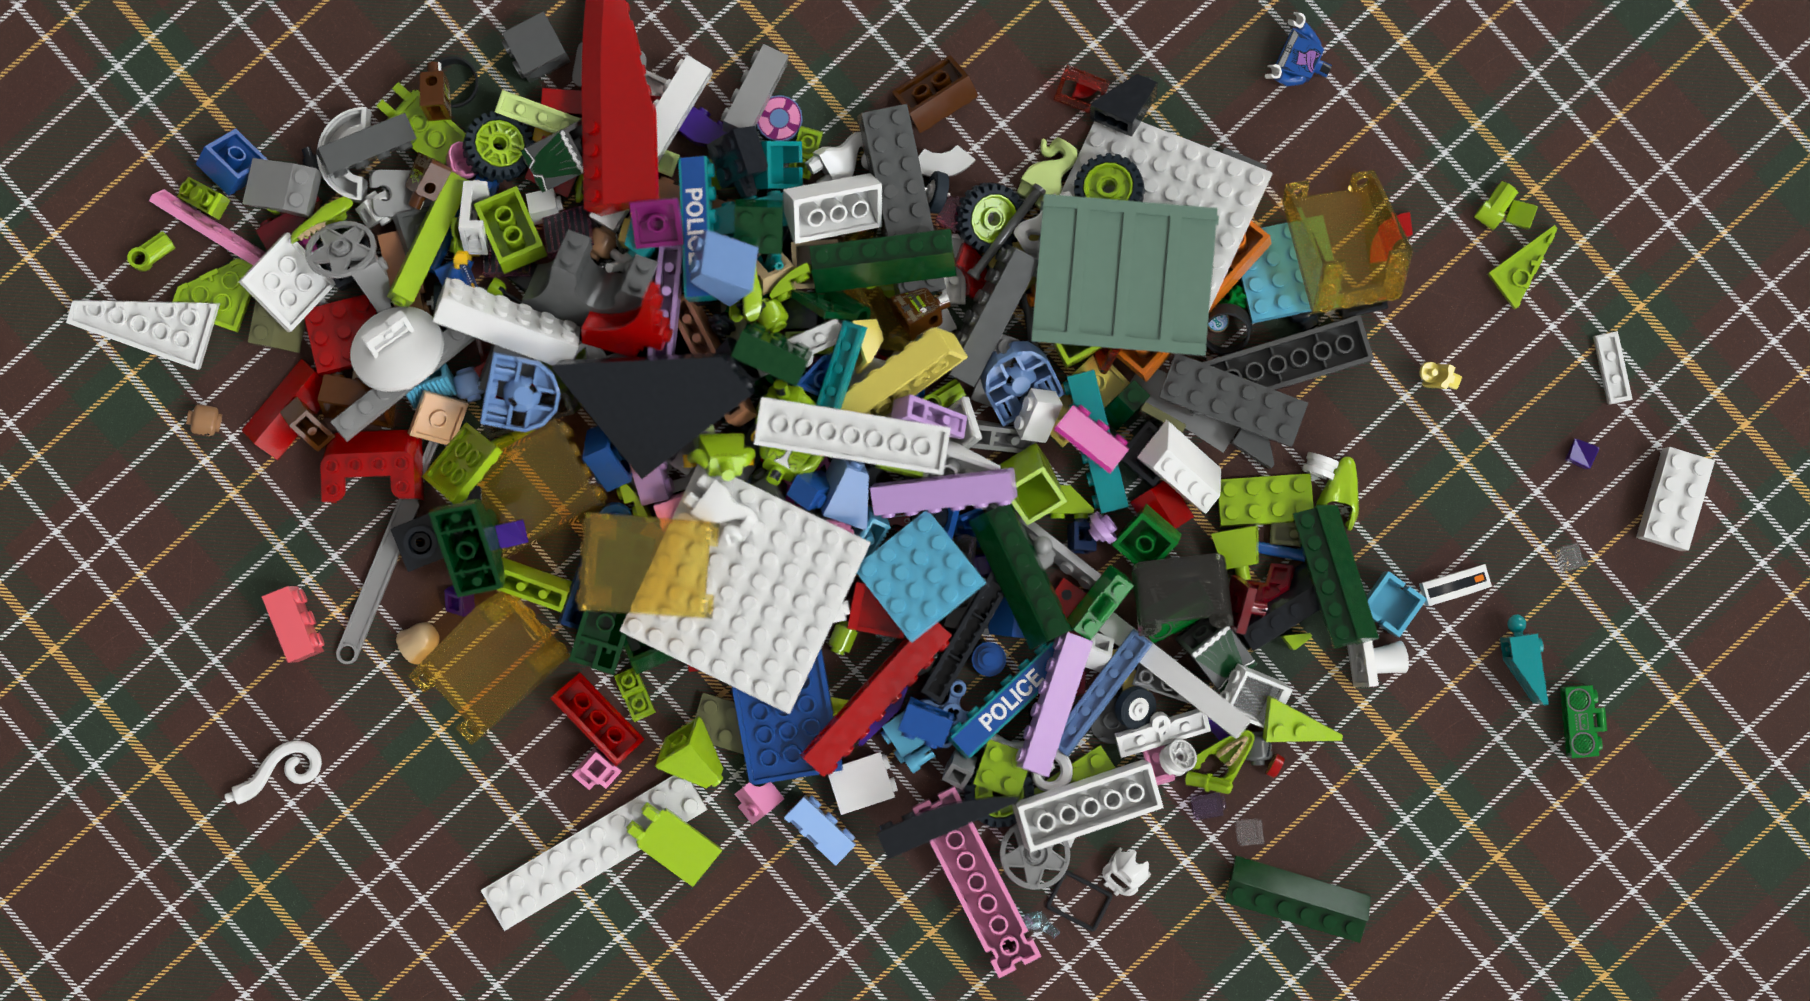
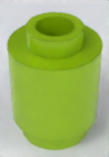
[828,621,858,655]

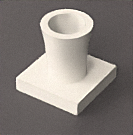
[1347,641,1409,687]

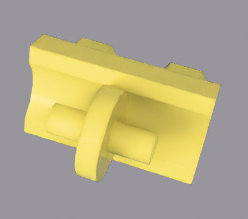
[1419,362,1462,389]

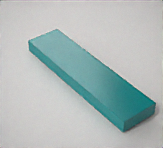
[816,320,867,409]

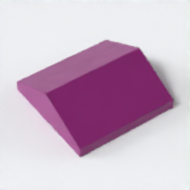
[630,198,684,249]

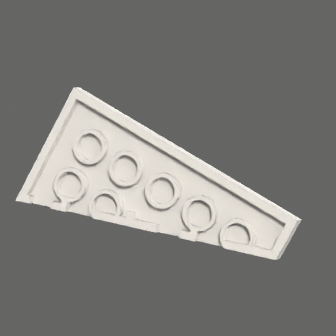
[66,300,220,370]

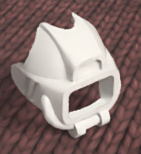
[1102,847,1151,896]

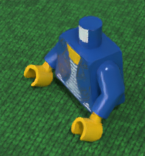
[434,251,480,288]

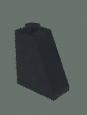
[1090,74,1158,137]

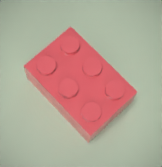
[262,586,325,663]

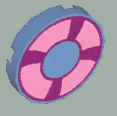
[757,95,803,141]

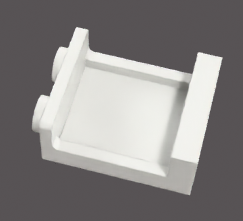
[458,180,490,255]
[828,751,898,815]

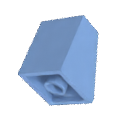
[689,230,758,306]
[820,457,869,530]

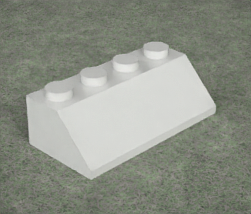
[783,173,882,244]
[1137,420,1221,514]

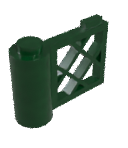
[791,290,871,322]

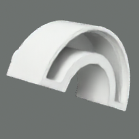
[317,107,372,204]

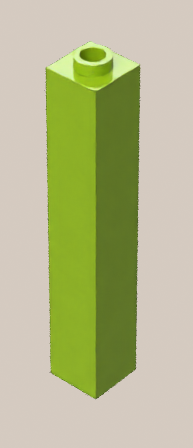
[386,172,469,308]

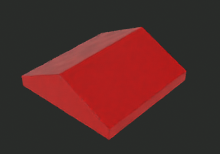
[1130,481,1194,529]

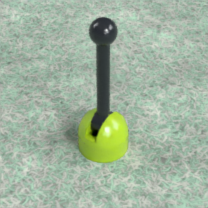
[487,277,522,304]

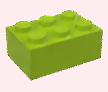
[473,186,547,274]

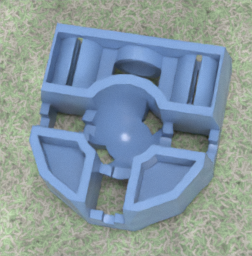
[981,341,1065,426]
[480,352,560,432]

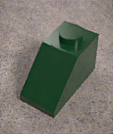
[1105,380,1151,431]

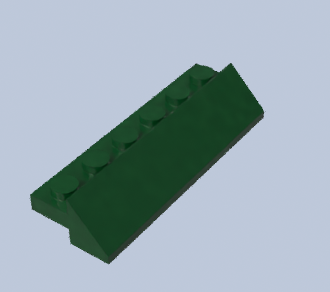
[809,229,957,293]
[969,504,1072,650]
[1292,505,1379,649]
[569,525,656,675]
[1223,855,1371,943]

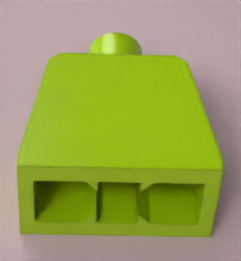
[1211,525,1259,580]

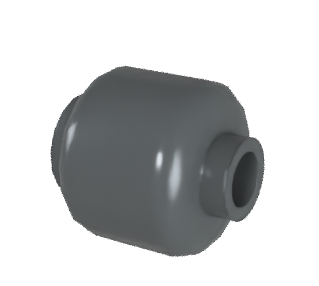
[1245,731,1273,765]

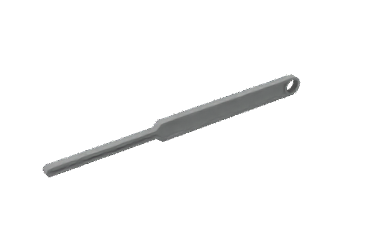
[336,394,458,664]

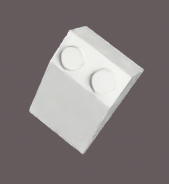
[922,441,1001,510]

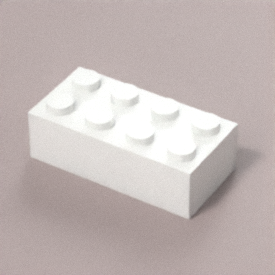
[1636,447,1715,551]

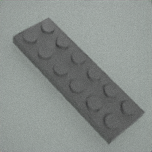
[1158,353,1308,447]

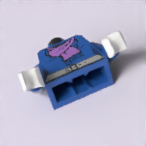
[1265,12,1332,86]

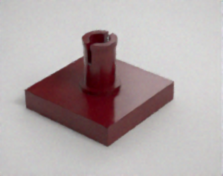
[1220,575,1268,634]

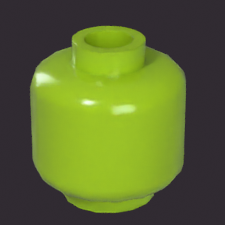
[756,298,788,334]

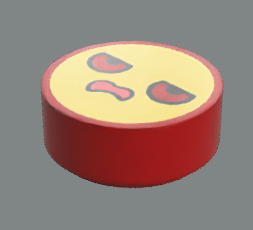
[1266,753,1285,778]

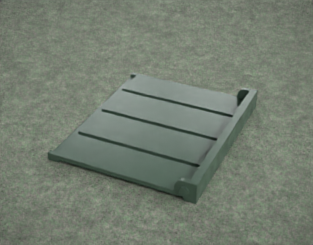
[1031,194,1219,356]

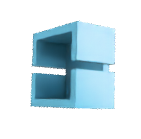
[1366,571,1427,637]

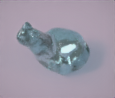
[1023,911,1060,939]

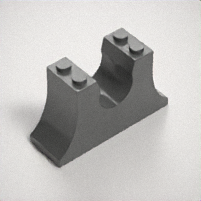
[522,230,658,351]

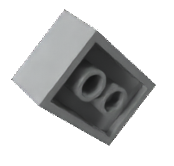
[242,158,322,218]

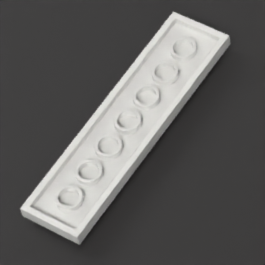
[754,397,951,475]

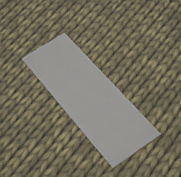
[1130,369,1239,453]

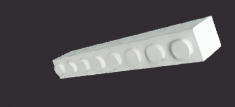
[589,55,713,233]

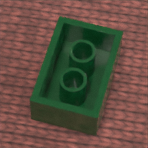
[731,322,813,386]

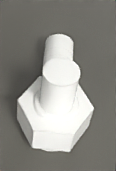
[605,248,632,273]

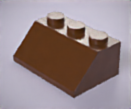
[892,55,979,133]
[318,374,396,429]

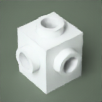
[356,190,393,228]

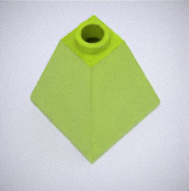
[655,716,723,788]

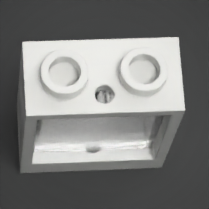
[1220,663,1293,728]

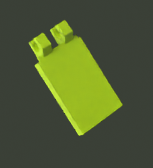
[377,82,466,165]
[626,802,722,887]

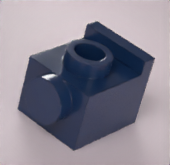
[1067,518,1096,555]

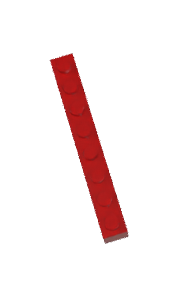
[800,623,952,777]

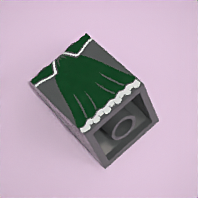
[521,119,583,193]
[1175,612,1257,693]

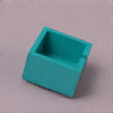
[754,141,803,189]

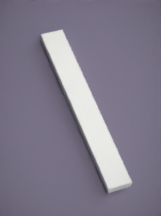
[1099,612,1251,739]

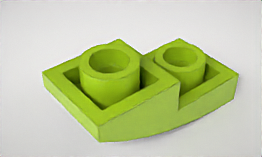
[789,126,823,180]
[769,262,812,302]
[616,482,653,524]
[614,668,656,722]

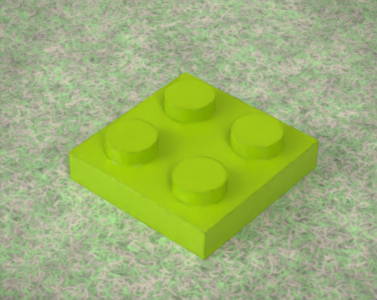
[973,739,1028,798]

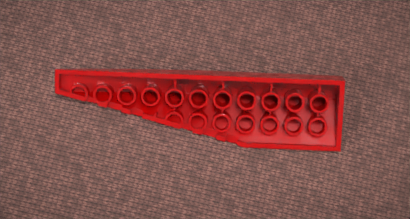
[582,0,659,216]

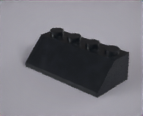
[1239,562,1320,651]

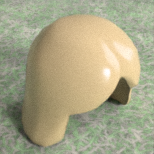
[396,622,439,665]

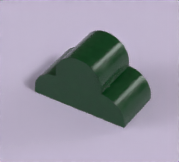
[429,499,505,598]

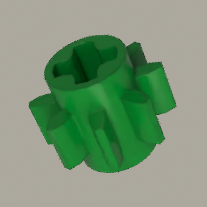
[1219,285,1247,309]

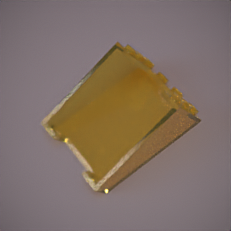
[1282,170,1413,314]
[476,418,608,558]
[577,513,720,619]
[408,591,571,745]

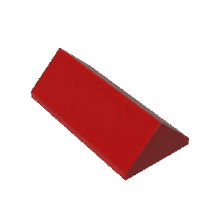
[242,359,324,460]
[550,673,645,766]

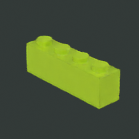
[497,557,572,612]

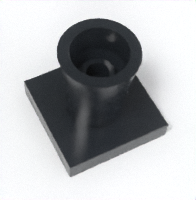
[390,513,444,572]

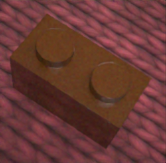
[280,397,335,452]

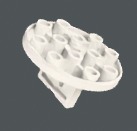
[350,306,444,392]

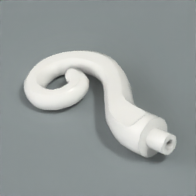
[982,733,1073,792]
[225,740,322,805]

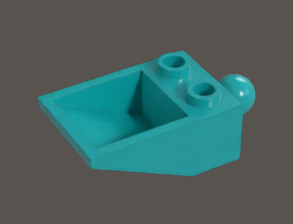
[1500,614,1548,705]

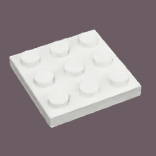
[238,232,336,332]

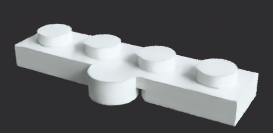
[758,319,842,377]
[1114,709,1211,758]

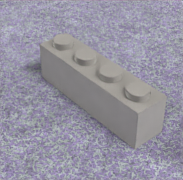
[721,44,789,132]

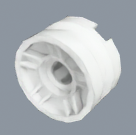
[1302,452,1339,481]
[1159,739,1197,777]

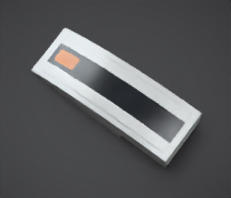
[1419,564,1492,606]

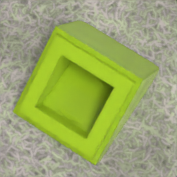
[1505,200,1538,230]
[1280,633,1312,650]

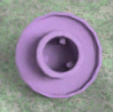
[1089,512,1117,544]

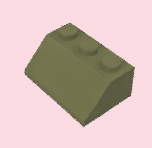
[248,300,306,353]

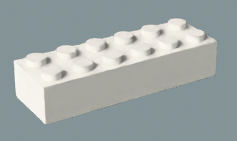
[433,277,580,366]
[1012,759,1164,852]

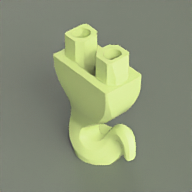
[1017,137,1078,209]

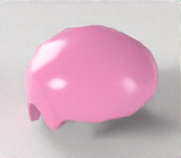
[446,141,478,179]

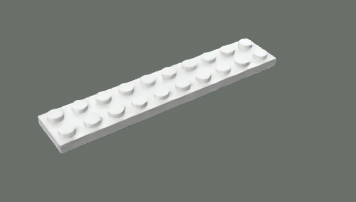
[481,775,708,931]

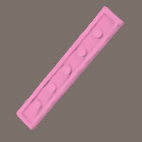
[149,189,266,265]

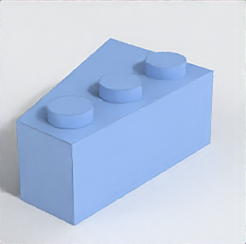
[784,795,856,865]

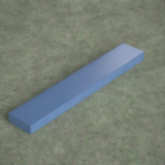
[1058,629,1153,756]

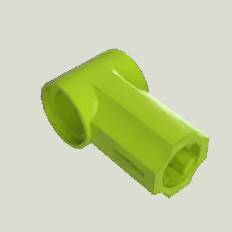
[1474,181,1518,230]
[127,231,176,272]
[923,378,966,408]

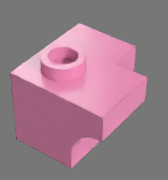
[571,747,622,790]
[735,782,785,825]

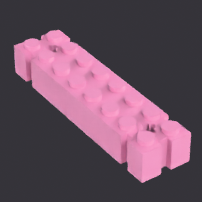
[912,786,1041,978]

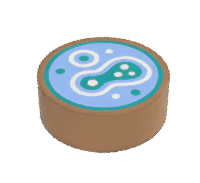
[1208,315,1229,333]

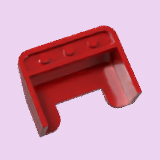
[321,430,424,503]

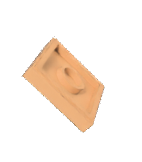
[408,390,469,445]

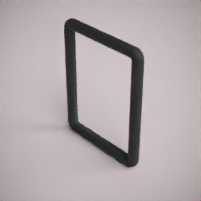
[1046,870,1113,932]

